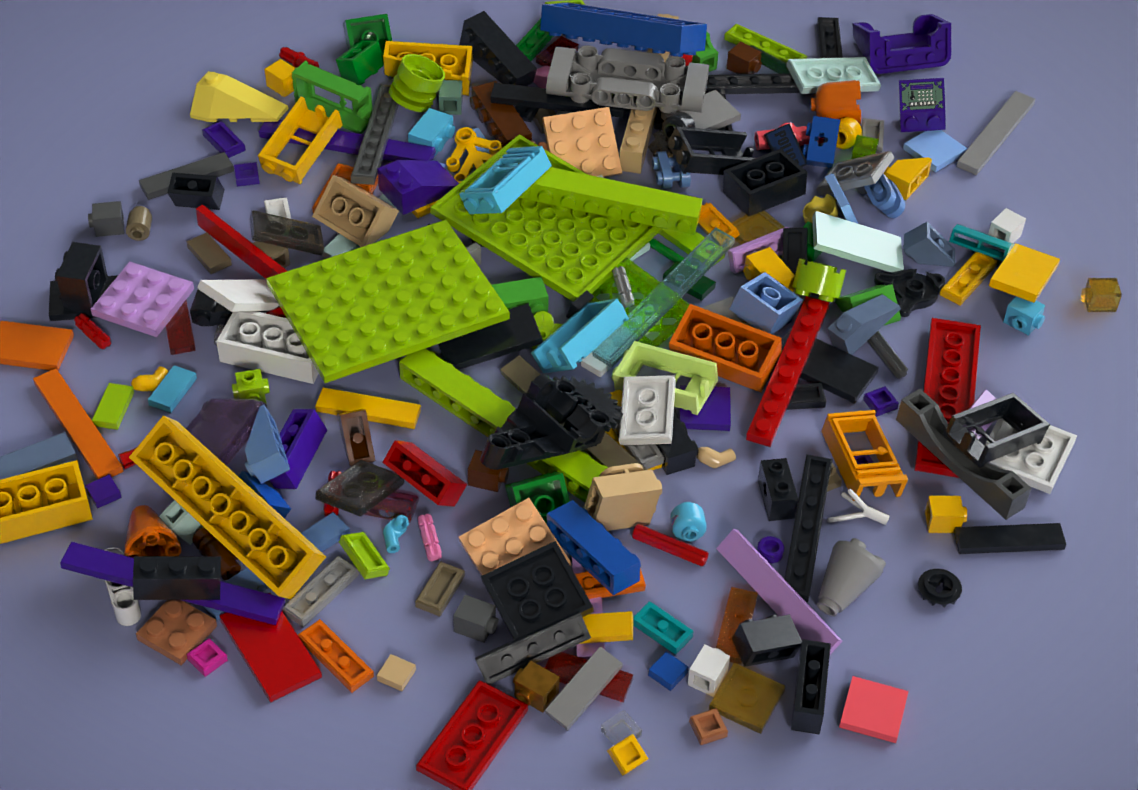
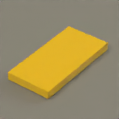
[989,243,1060,303]

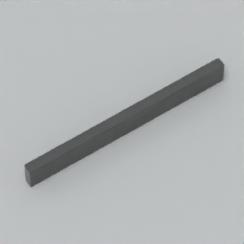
[351,85,399,185]

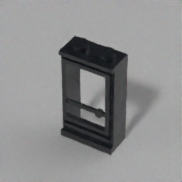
[668,127,755,175]
[943,393,1050,468]

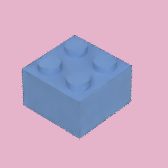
[730,272,803,334]

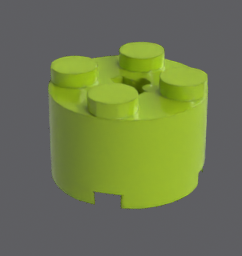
[792,259,846,302]

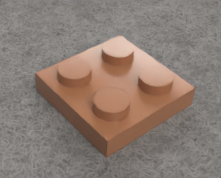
[136,600,217,665]

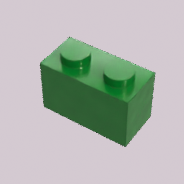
[336,40,384,85]

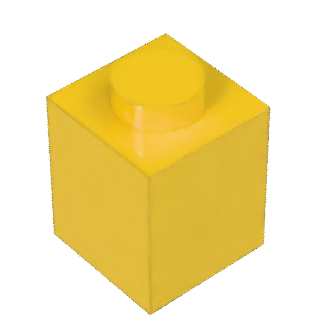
[265,59,295,97]
[925,496,967,533]

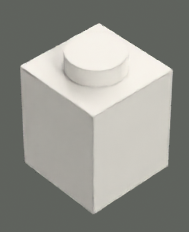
[988,208,1026,243]
[688,644,730,697]

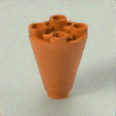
[124,505,181,558]

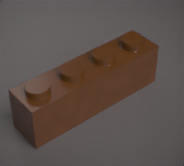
[470,81,532,148]

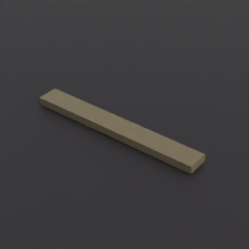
[500,355,647,470]

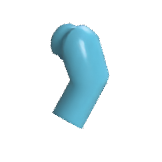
[383,515,409,553]

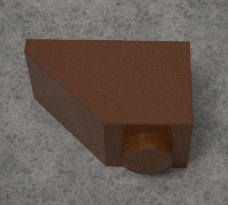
[337,409,376,466]

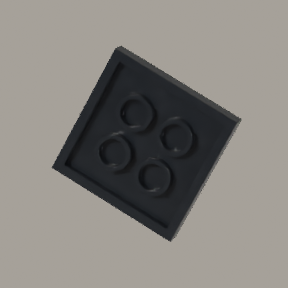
[481,541,594,640]

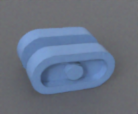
[652,151,691,189]
[864,174,906,219]

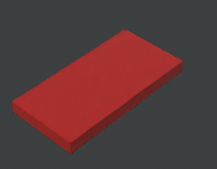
[220,592,322,703]
[416,680,528,790]

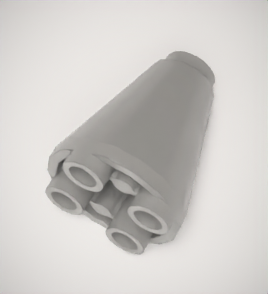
[817,538,886,617]

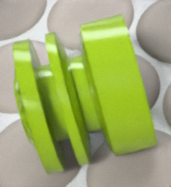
[389,54,445,112]

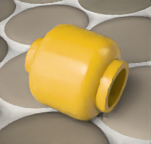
[836,117,862,150]

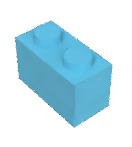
[408,108,455,157]

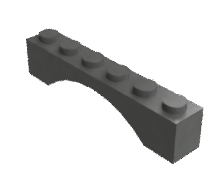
[896,389,1032,520]

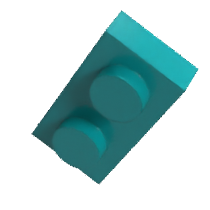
[633,601,694,655]

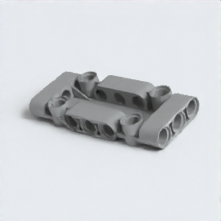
[546,45,709,114]

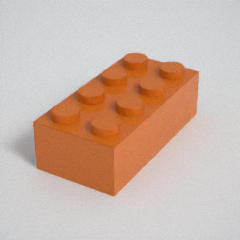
[669,304,782,393]

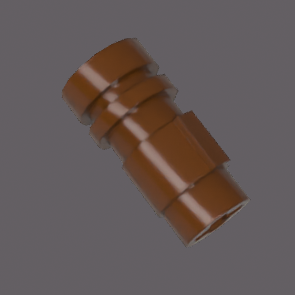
[192,527,241,580]

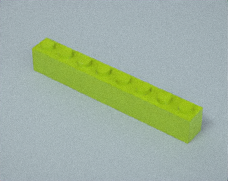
[518,163,703,235]

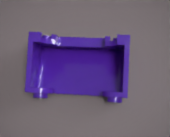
[852,14,951,74]

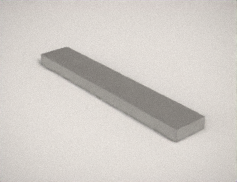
[957,91,1035,175]

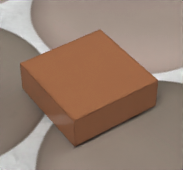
[689,708,728,745]

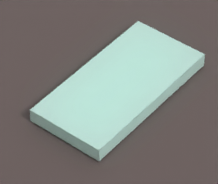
[786,57,881,94]
[812,211,904,274]

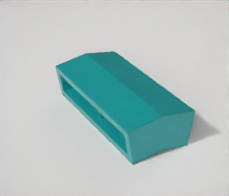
[949,224,1014,261]

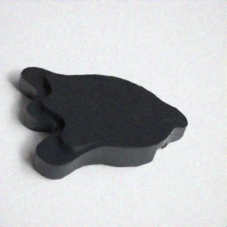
[874,269,945,317]

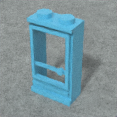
[459,146,552,214]
[531,298,629,373]

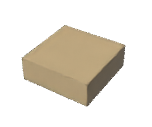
[377,654,416,691]

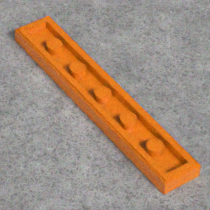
[33,368,124,480]

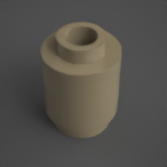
[126,206,152,241]

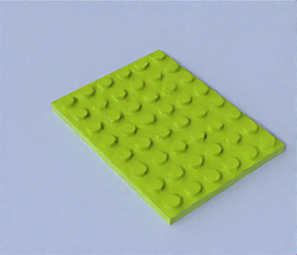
[430,134,663,302]
[267,220,510,383]

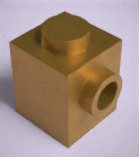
[513,661,560,713]

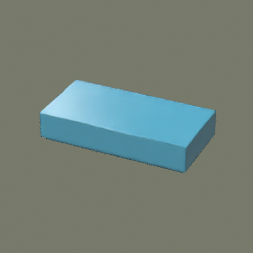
[148,365,197,413]

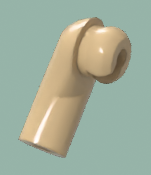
[696,447,736,468]

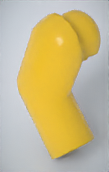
[131,366,168,392]

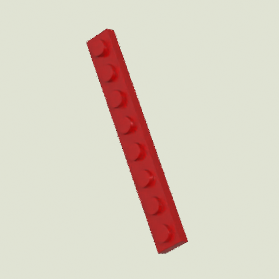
[746,296,830,447]

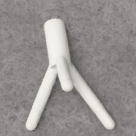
[827,489,890,525]

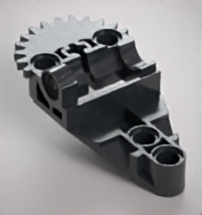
[480,374,623,470]

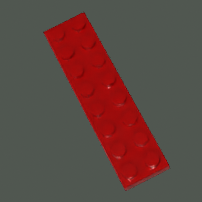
[915,318,981,478]

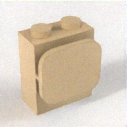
[584,463,662,531]

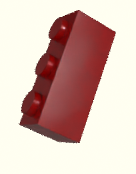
[382,440,467,507]

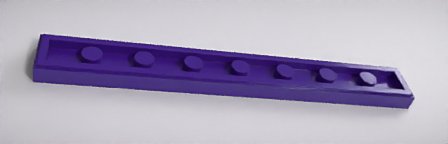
[258,120,436,161]
[60,542,285,625]

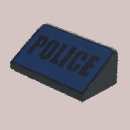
[764,124,807,168]

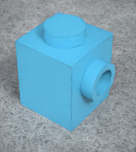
[1003,296,1045,336]

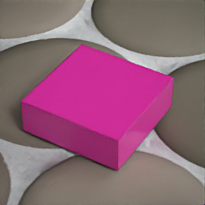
[186,638,228,677]

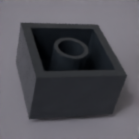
[55,242,109,315]

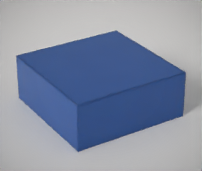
[648,651,689,691]

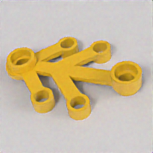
[446,127,502,183]

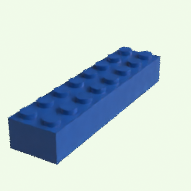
[540,3,707,57]

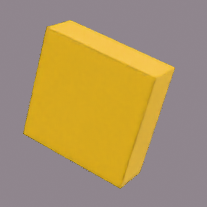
[607,734,648,776]

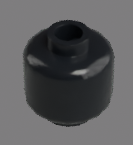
[662,112,696,140]

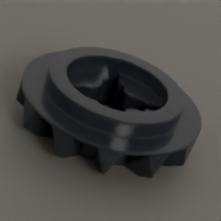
[918,569,962,607]

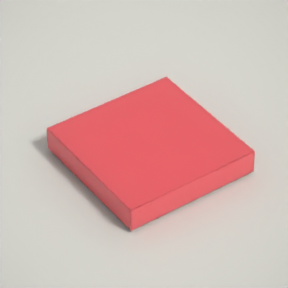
[839,676,909,743]

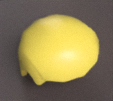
[802,194,838,223]

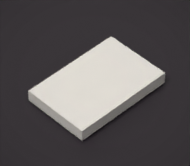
[619,375,676,445]

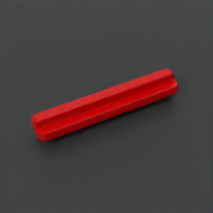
[632,524,709,566]

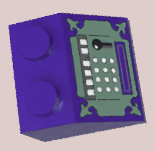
[899,78,946,132]

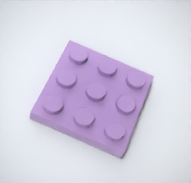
[91,262,194,337]

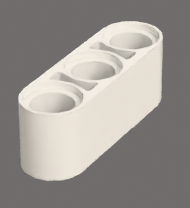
[105,547,141,626]

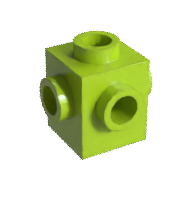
[232,369,270,412]

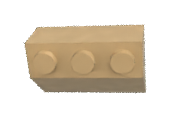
[312,175,399,247]

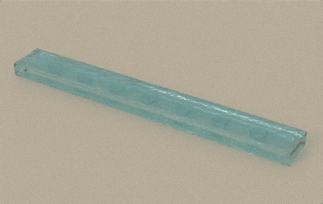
[592,227,735,368]

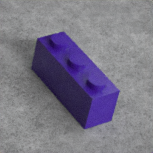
[269,409,327,489]

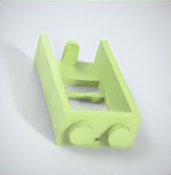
[612,341,718,415]

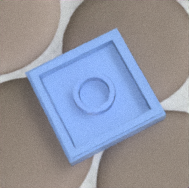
[903,130,967,173]
[825,173,858,224]

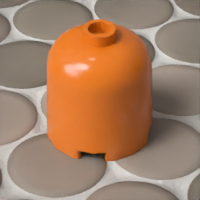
[811,80,861,124]

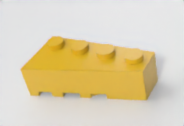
[383,41,473,96]

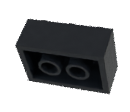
[723,149,807,217]

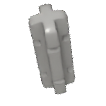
[612,266,635,308]

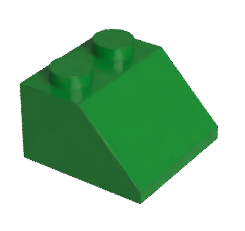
[343,14,392,55]
[505,471,570,524]

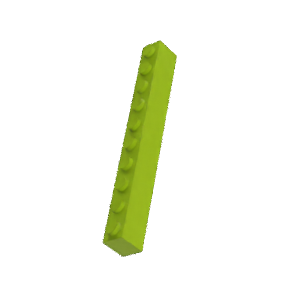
[399,349,608,503]

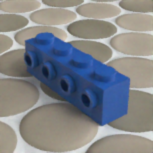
[547,500,641,595]

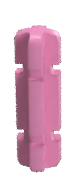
[418,513,442,562]

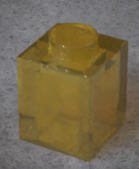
[1081,278,1122,312]

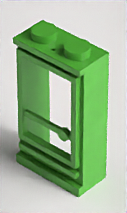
[292,61,372,134]

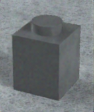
[88,201,124,237]
[453,595,499,643]

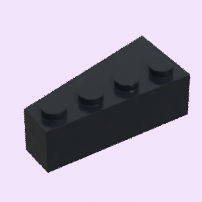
[459,11,537,86]

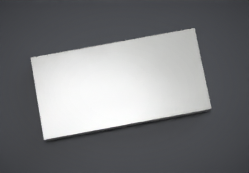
[197,279,280,312]

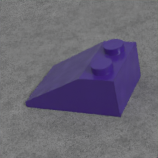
[377,160,459,215]

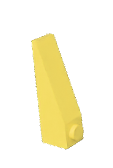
[190,71,289,122]

